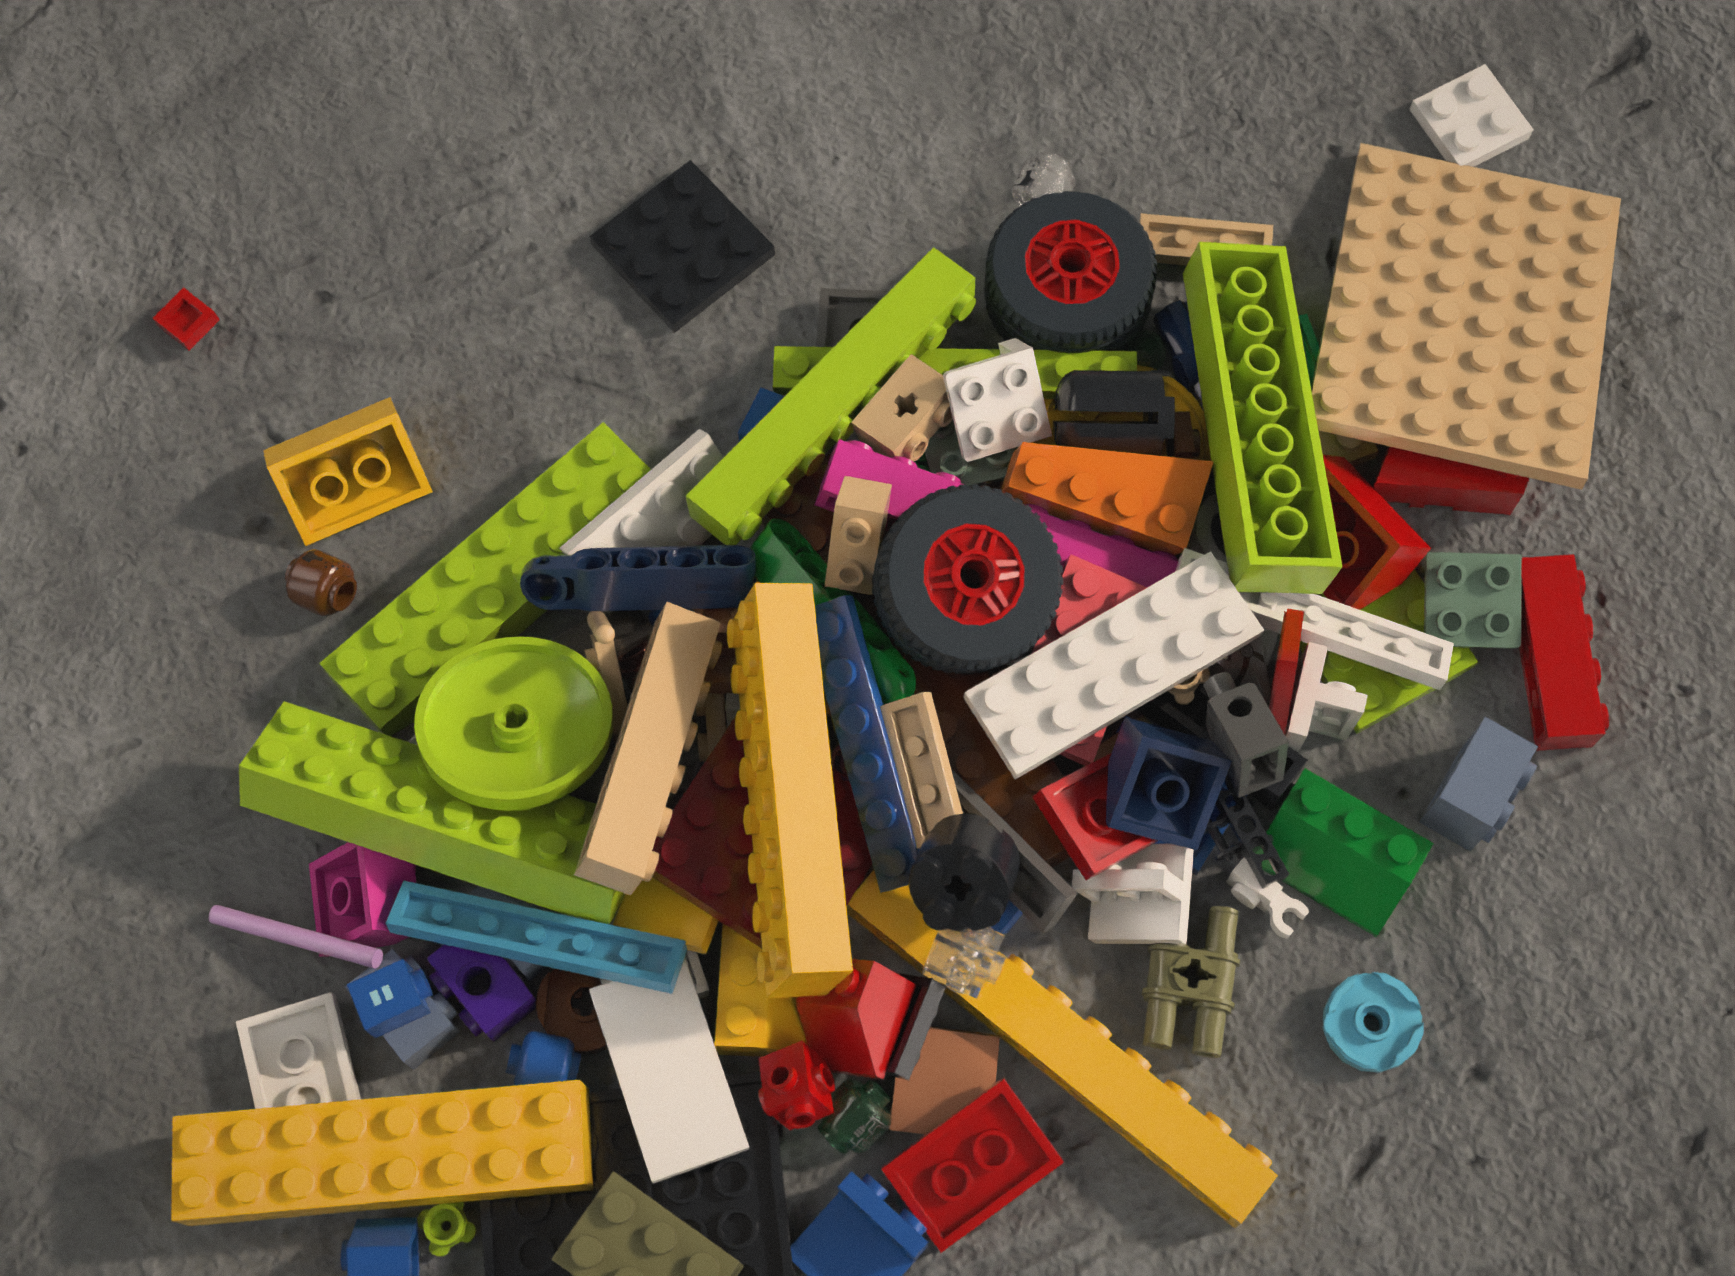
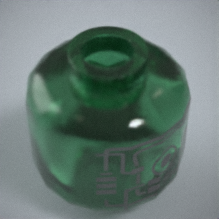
[817,1078,892,1155]

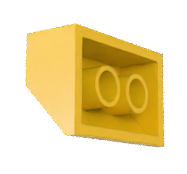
[263,397,433,546]
[715,924,808,1057]

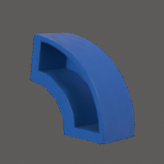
[340,1217,419,1276]

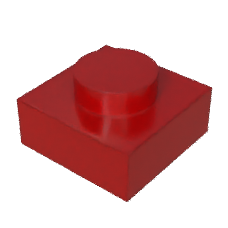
[152,287,220,351]

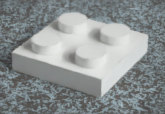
[1409,64,1533,167]

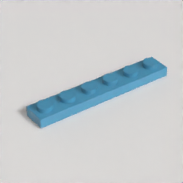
[386,881,687,994]

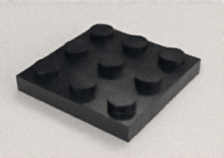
[589,160,775,333]

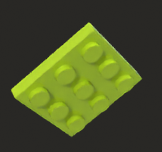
[1299,569,1478,734]

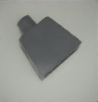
[1203,672,1289,798]

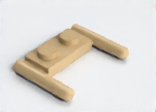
[584,611,628,744]

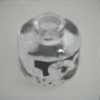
[1011,152,1076,207]

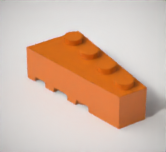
[1001,442,1214,556]

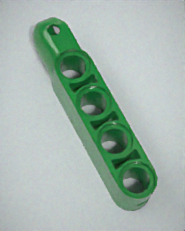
[749,518,916,705]

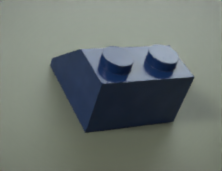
[1106,717,1232,850]

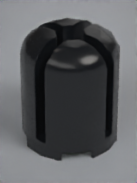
[1053,370,1175,456]

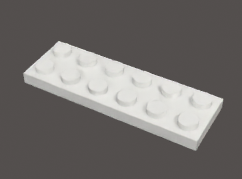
[963,552,1264,779]

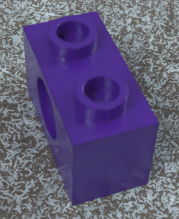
[427,944,536,1042]

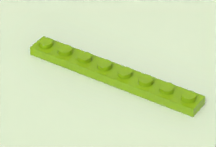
[772,346,1137,399]

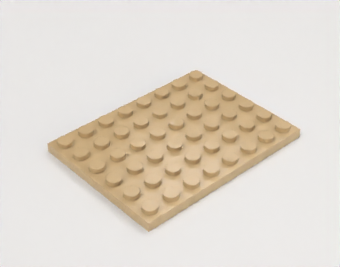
[1311,143,1621,490]

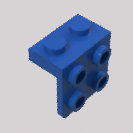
[791,1171,928,1276]

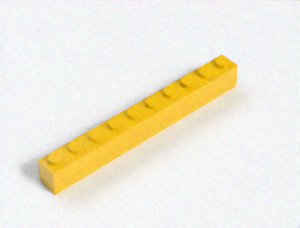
[846,870,1278,1228]

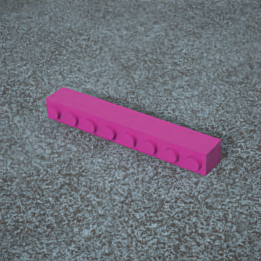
[814,439,1178,588]

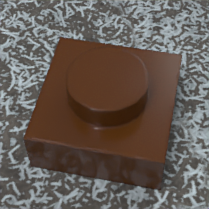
[1165,411,1201,459]

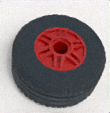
[984,191,1157,353]
[872,484,1063,674]

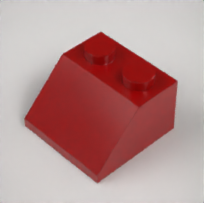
[796,959,917,1079]

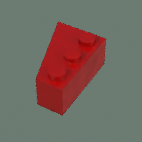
[1372,446,1530,515]

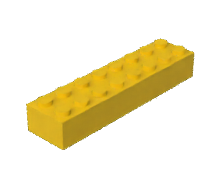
[727,583,853,998]
[171,1080,593,1226]

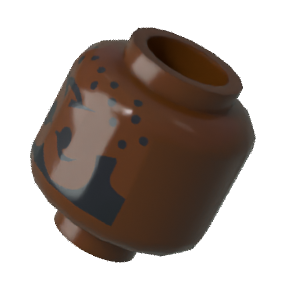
[285,549,357,617]

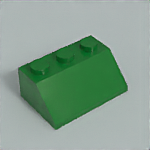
[1255,768,1434,937]

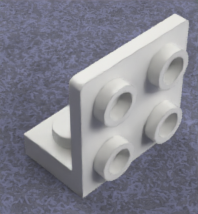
[943,338,1052,462]

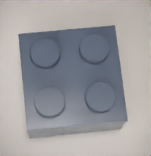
[1419,717,1538,851]

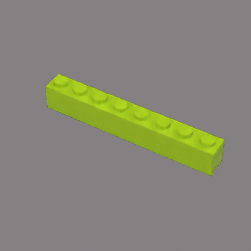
[686,247,976,545]

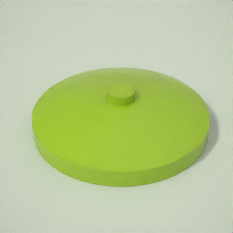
[414,636,613,810]

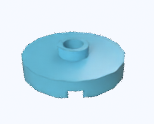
[1323,972,1424,1073]

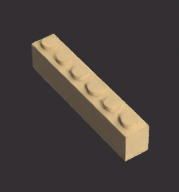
[574,602,723,895]

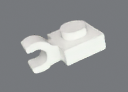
[1226,857,1309,939]

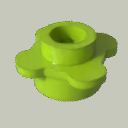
[417,1202,476,1257]

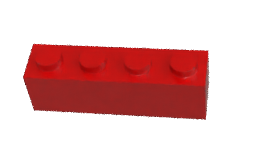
[1519,554,1609,751]

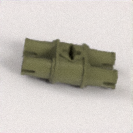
[1142,903,1240,1058]

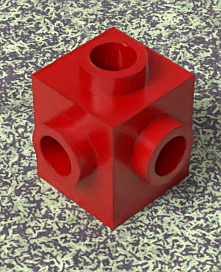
[759,1040,835,1131]

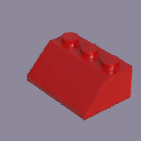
[1323,454,1431,610]

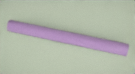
[209,905,383,969]

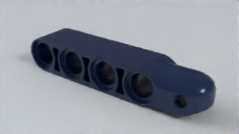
[520,545,757,611]

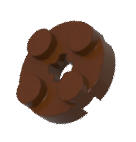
[536,968,608,1054]

